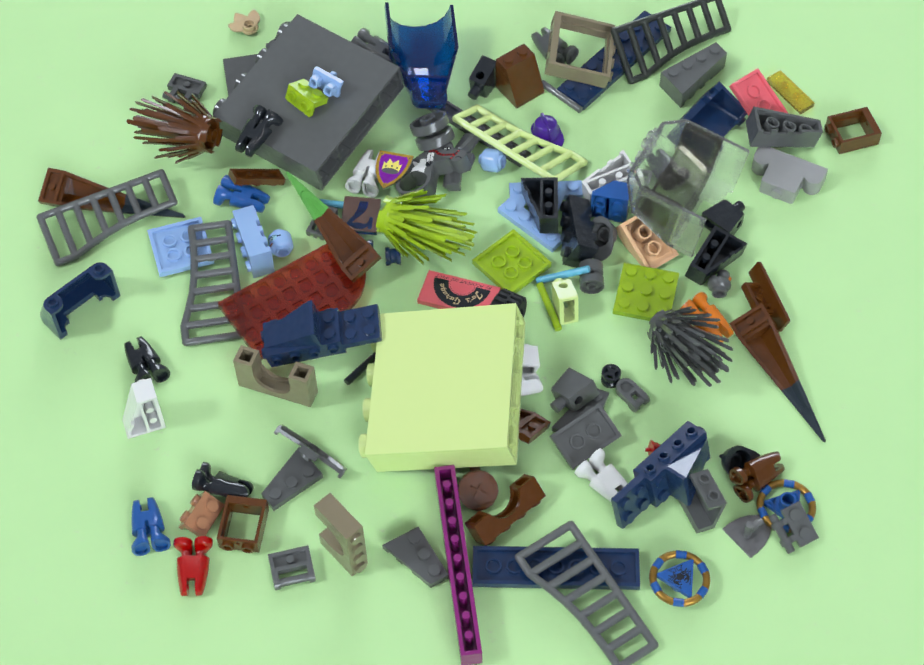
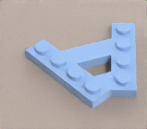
[498,180,583,252]

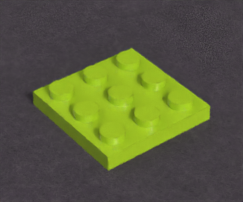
[472,229,552,293]
[613,263,679,321]

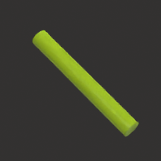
[536,282,562,331]

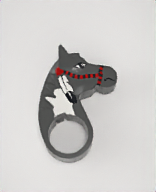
[396,141,471,205]

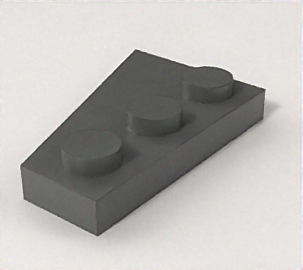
[261,447,323,511]
[382,527,449,588]

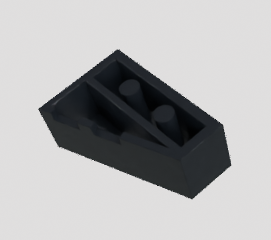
[521,177,558,233]

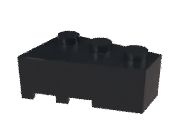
[685,225,747,285]

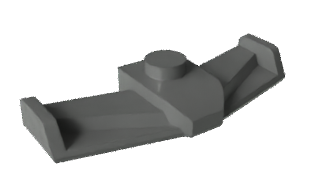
[443,133,482,191]
[274,424,347,478]

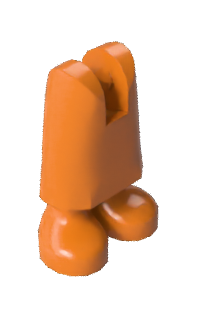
[680,292,734,343]

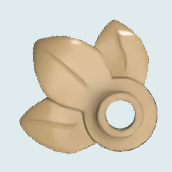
[228,10,260,35]

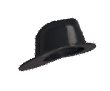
[719,445,761,477]

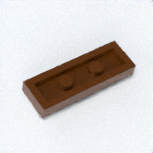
[228,169,286,186]

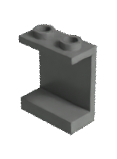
[679,469,727,534]

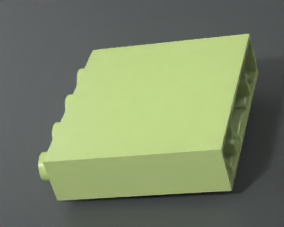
[359,303,526,472]

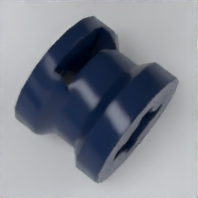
[385,246,401,266]

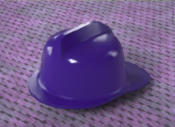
[531,113,564,149]

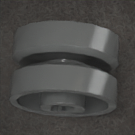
[410,111,455,151]

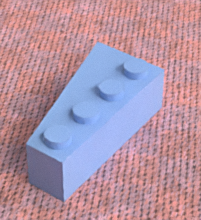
[231,205,275,278]

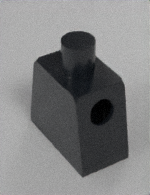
[468,55,496,100]
[700,199,745,236]

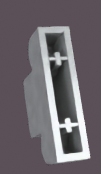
[752,147,828,204]

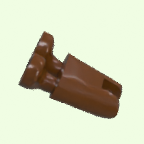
[729,451,785,503]

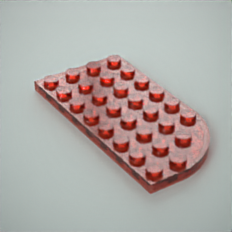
[218,244,366,360]

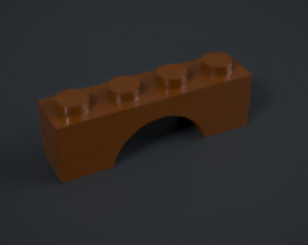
[464,474,546,546]

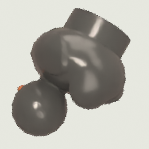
[707,270,732,298]

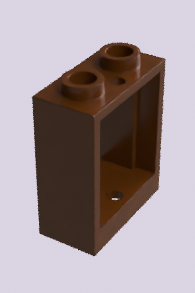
[824,107,882,154]
[217,495,269,553]

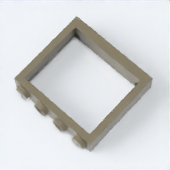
[545,11,616,88]

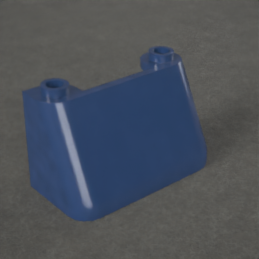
[666,81,747,160]
[40,262,121,340]

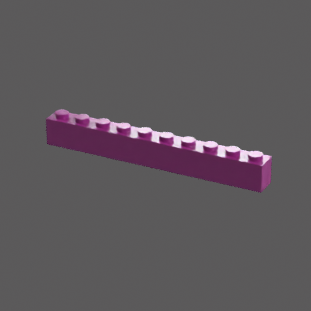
[434,465,482,665]

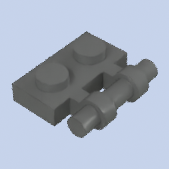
[162,73,207,103]
[769,501,819,554]

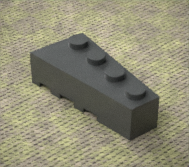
[659,42,727,108]

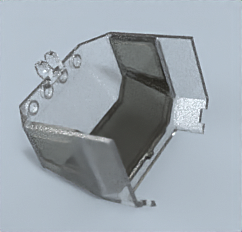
[627,119,750,257]

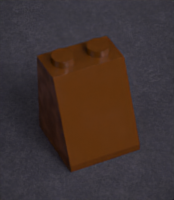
[496,44,544,109]

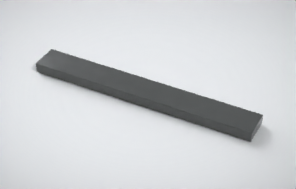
[410,84,531,167]

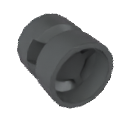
[579,259,604,294]

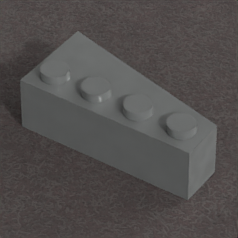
[746,107,823,147]

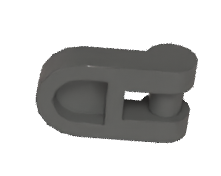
[616,378,650,412]

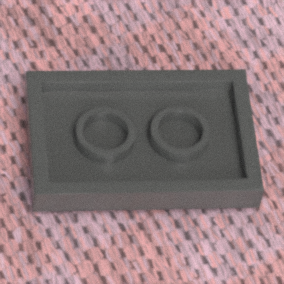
[549,403,622,469]

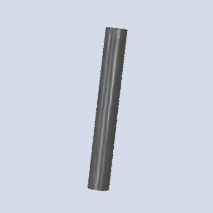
[542,80,583,113]

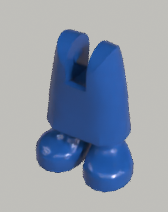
[213,175,270,213]
[131,497,171,556]

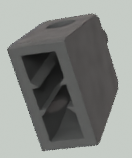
[550,368,600,413]

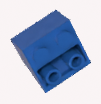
[591,180,632,223]

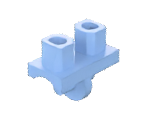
[309,66,344,98]

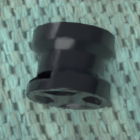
[601,364,621,388]

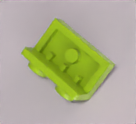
[285,79,329,117]

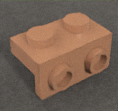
[179,491,225,537]

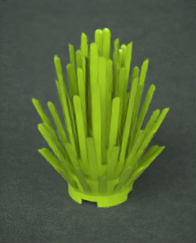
[376,189,477,265]

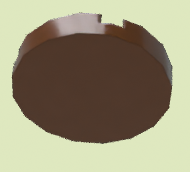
[458,470,498,511]

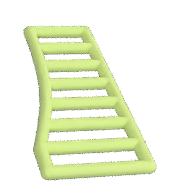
[452,104,588,182]

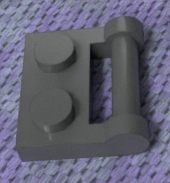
[268,545,316,591]

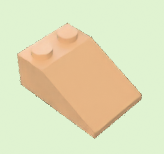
[616,207,679,268]

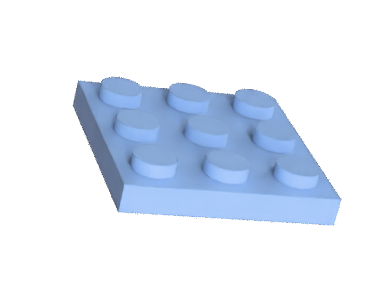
[147,217,215,277]

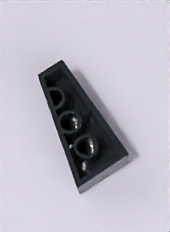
[560,194,599,268]

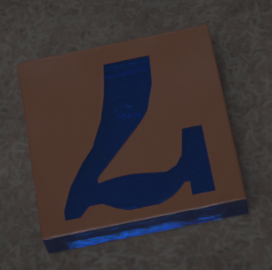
[341,196,381,235]

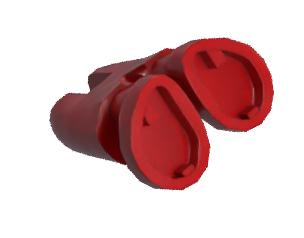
[174,536,213,596]

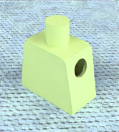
[552,278,578,325]

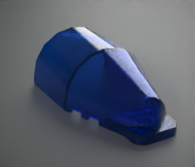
[384,2,459,109]

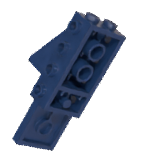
[261,300,382,367]
[611,421,710,529]

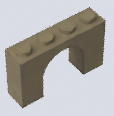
[233,345,318,407]
[314,493,368,576]

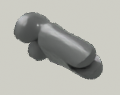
[531,27,579,65]
[351,28,401,64]

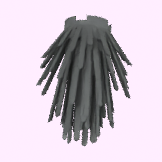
[647,306,733,387]

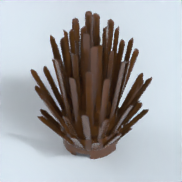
[127,91,223,164]

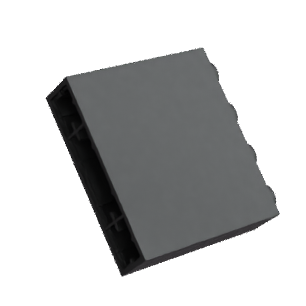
[213,14,404,191]

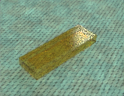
[766,70,815,114]

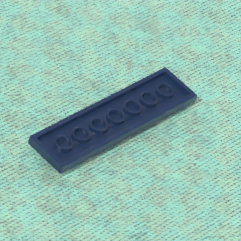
[557,10,671,110]
[472,546,640,590]

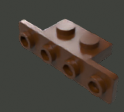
[741,262,790,332]

